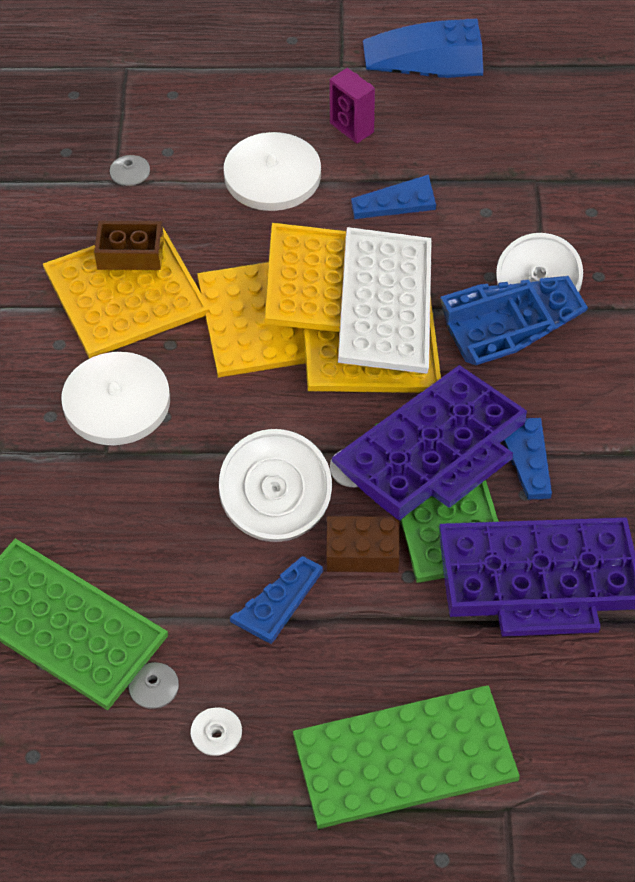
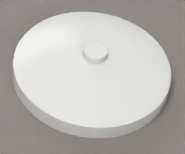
[497,233,583,292]

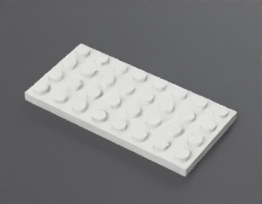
[338,227,431,374]

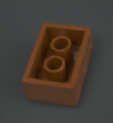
[94,221,164,270]
[327,516,399,573]

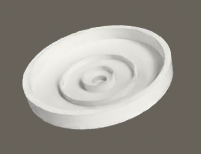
[224,132,321,211]
[62,352,170,445]
[219,429,332,542]

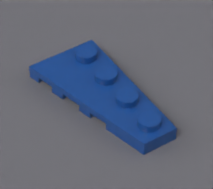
[351,175,436,219]
[502,418,552,500]
[230,556,323,644]

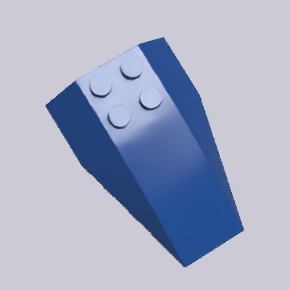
[363,19,483,78]
[440,276,588,365]

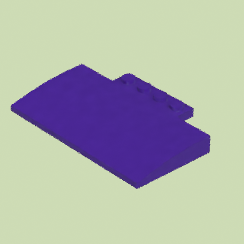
[332,365,527,520]
[439,518,635,636]

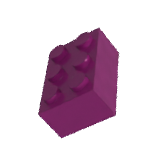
[329,68,375,144]

